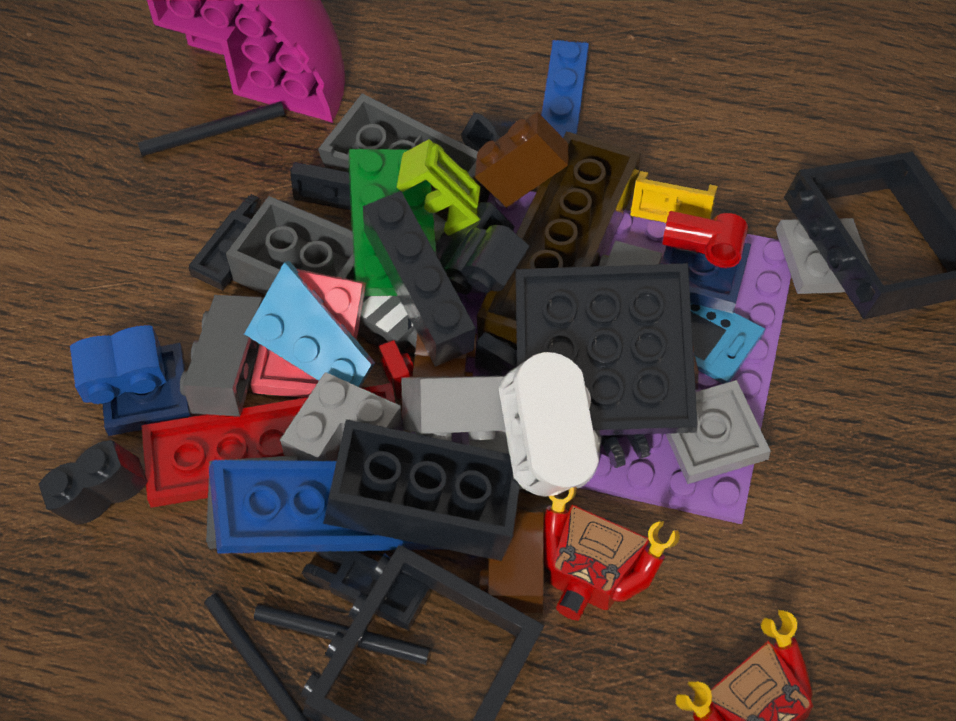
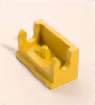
[630,171,718,223]

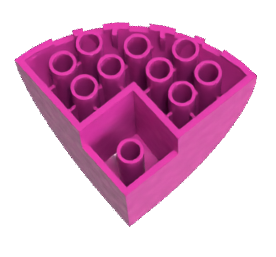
[147,0,345,122]

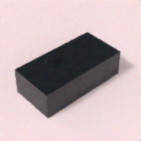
[323,419,520,561]

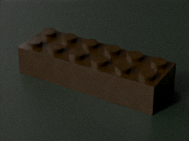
[477,131,641,351]

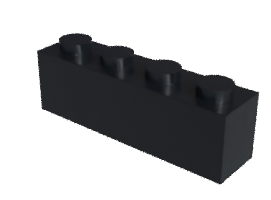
[363,191,476,367]

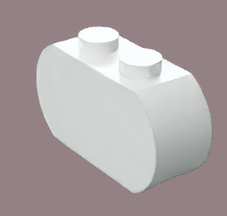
[499,352,599,496]

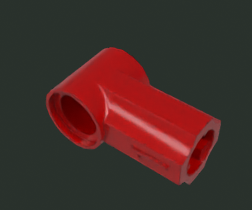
[662,211,748,268]

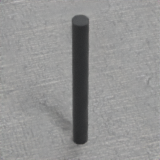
[137,101,285,157]
[204,593,311,721]
[254,603,432,665]

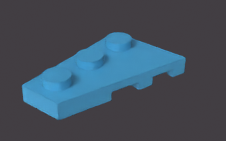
[244,261,375,388]

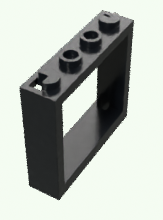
[784,152,956,319]
[300,544,545,721]

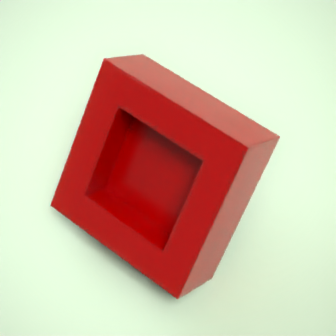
[379,340,414,399]

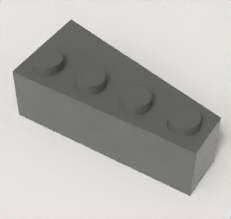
[318,93,487,202]

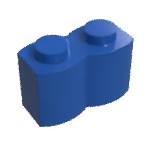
[70,325,166,404]

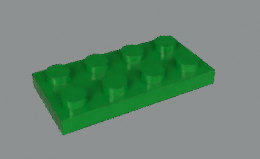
[348,149,437,296]

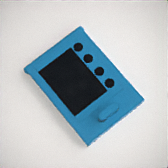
[690,303,765,384]

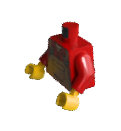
[543,486,680,621]
[675,610,813,721]

